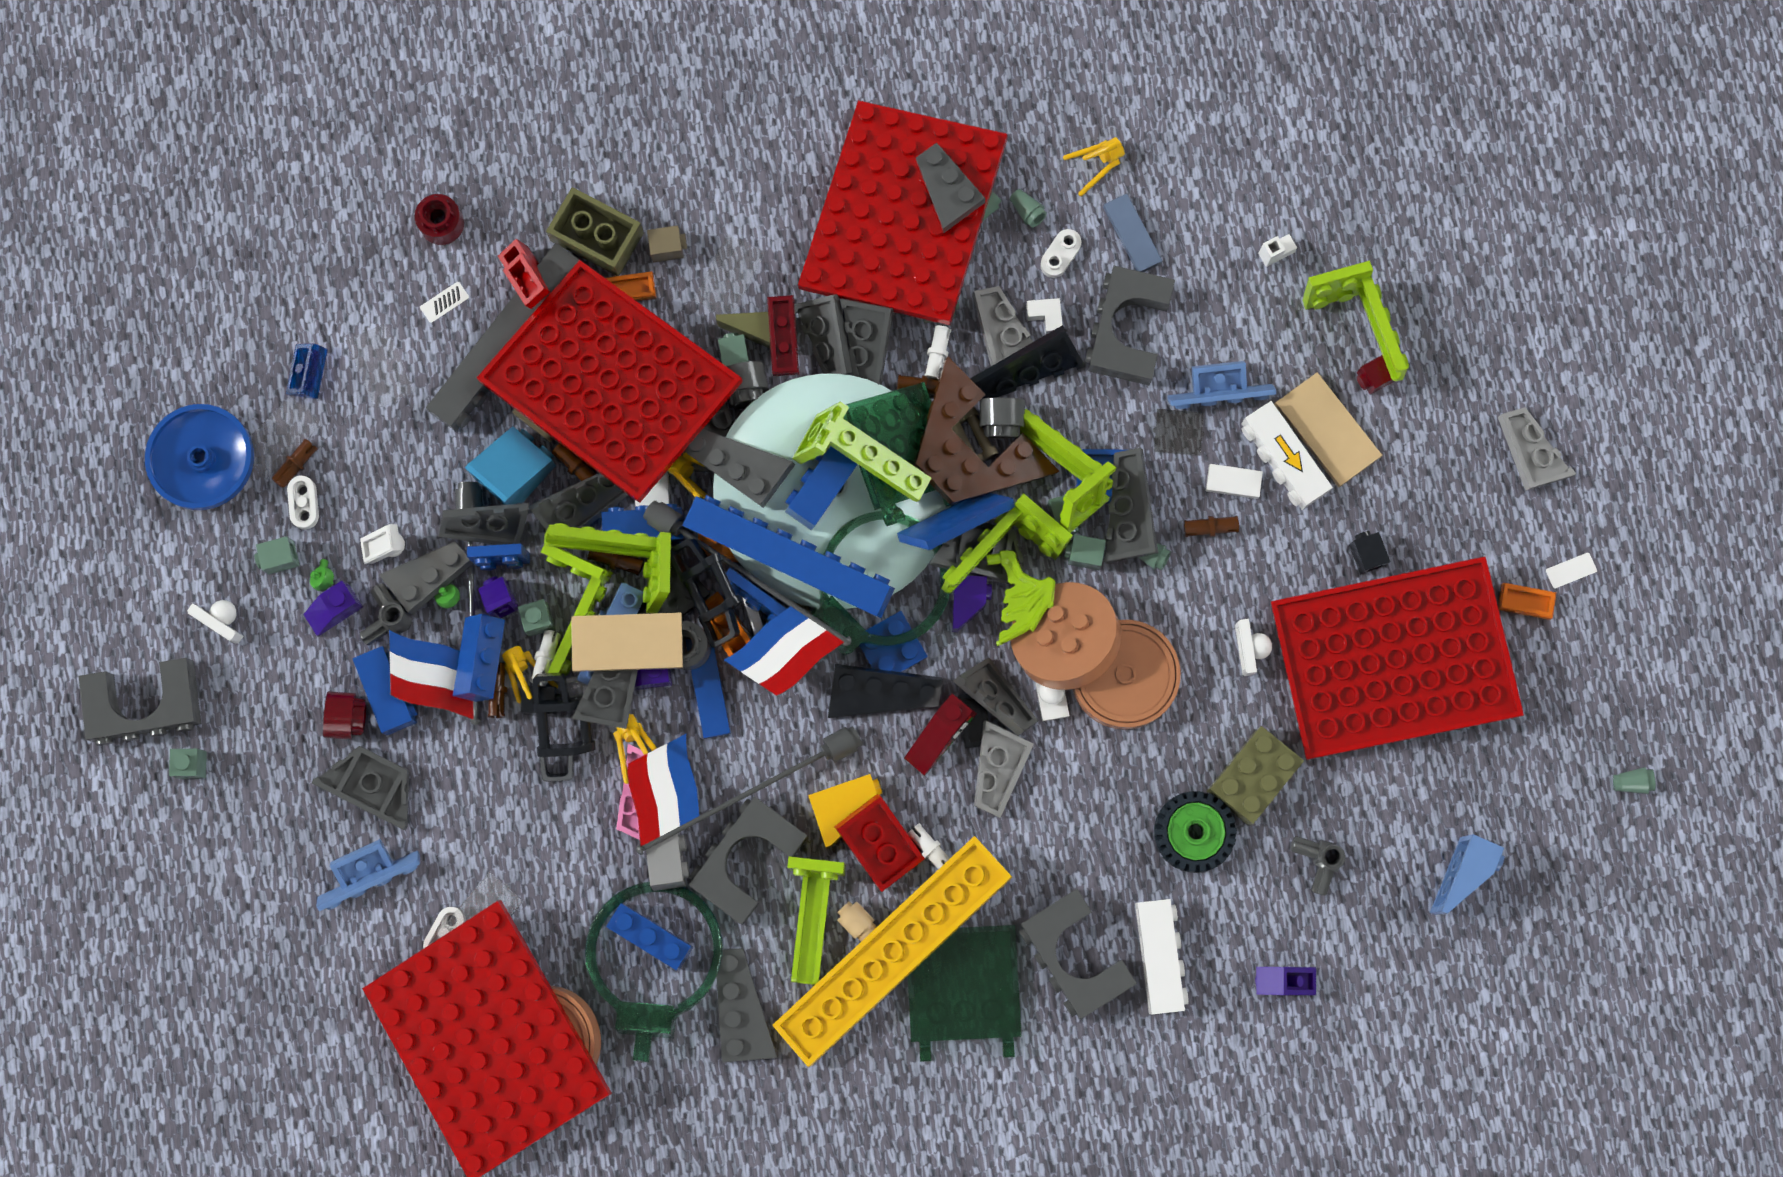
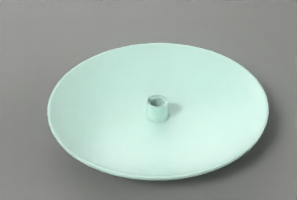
[713,374,951,610]

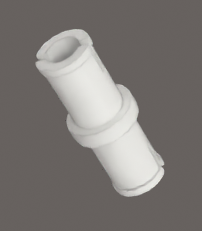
[925,325,951,380]
[530,630,561,686]
[908,823,950,869]

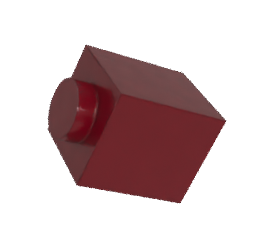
[1357,355,1395,395]

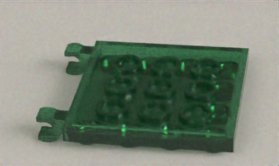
[843,382,953,526]
[908,925,1022,1062]

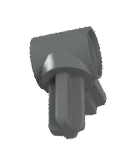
[360,583,412,645]
[1290,836,1346,896]

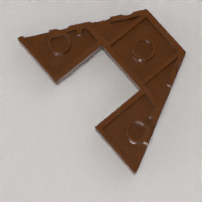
[913,356,1059,505]

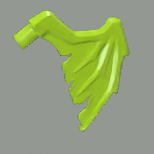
[986,550,1055,646]

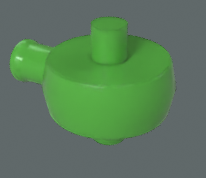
[310,559,334,592]
[434,584,460,609]

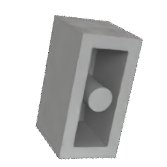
[646,832,690,891]

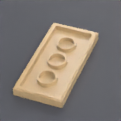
[1274,372,1382,487]
[571,613,683,672]

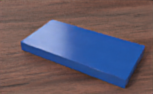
[897,493,1015,550]

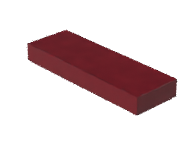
[767,295,799,376]

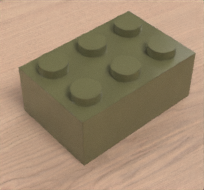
[546,187,644,276]
[1206,726,1304,826]

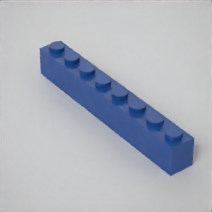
[682,495,895,618]

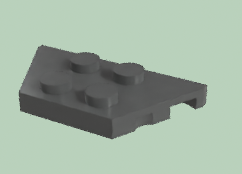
[930,523,1025,586]
[312,746,409,831]

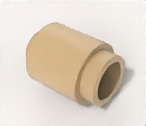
[837,901,877,941]

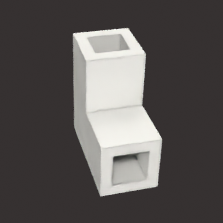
[1258,234,1297,267]
[1026,298,1062,335]
[635,472,670,506]

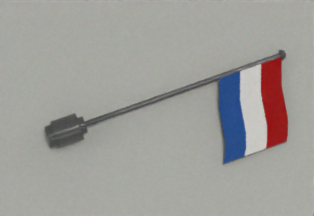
[389,482,483,725]
[643,501,851,696]
[628,726,863,855]

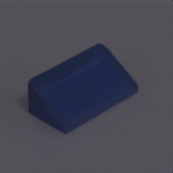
[286,343,328,399]

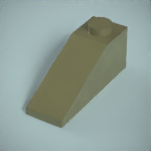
[716,312,798,349]

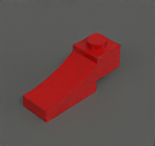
[498,239,550,309]

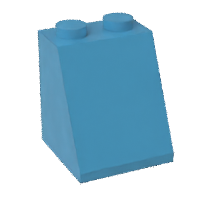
[465,426,556,505]

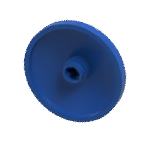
[145,404,254,510]

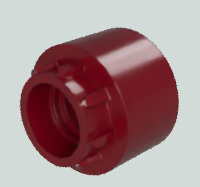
[415,194,464,245]
[323,691,366,740]

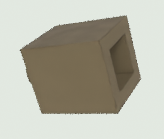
[647,225,688,263]

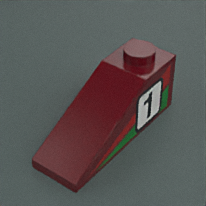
[904,694,977,776]

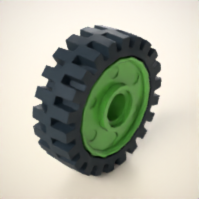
[1154,791,1237,873]

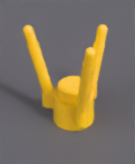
[1063,137,1125,196]
[668,453,709,499]
[502,646,558,704]
[613,714,657,784]

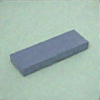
[1103,194,1162,272]

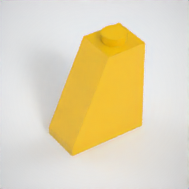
[808,774,883,849]

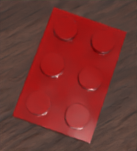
[834,794,925,892]

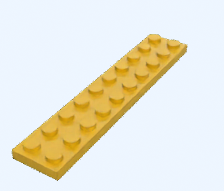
[772,836,1013,1067]

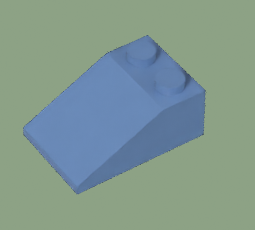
[1430,834,1505,915]

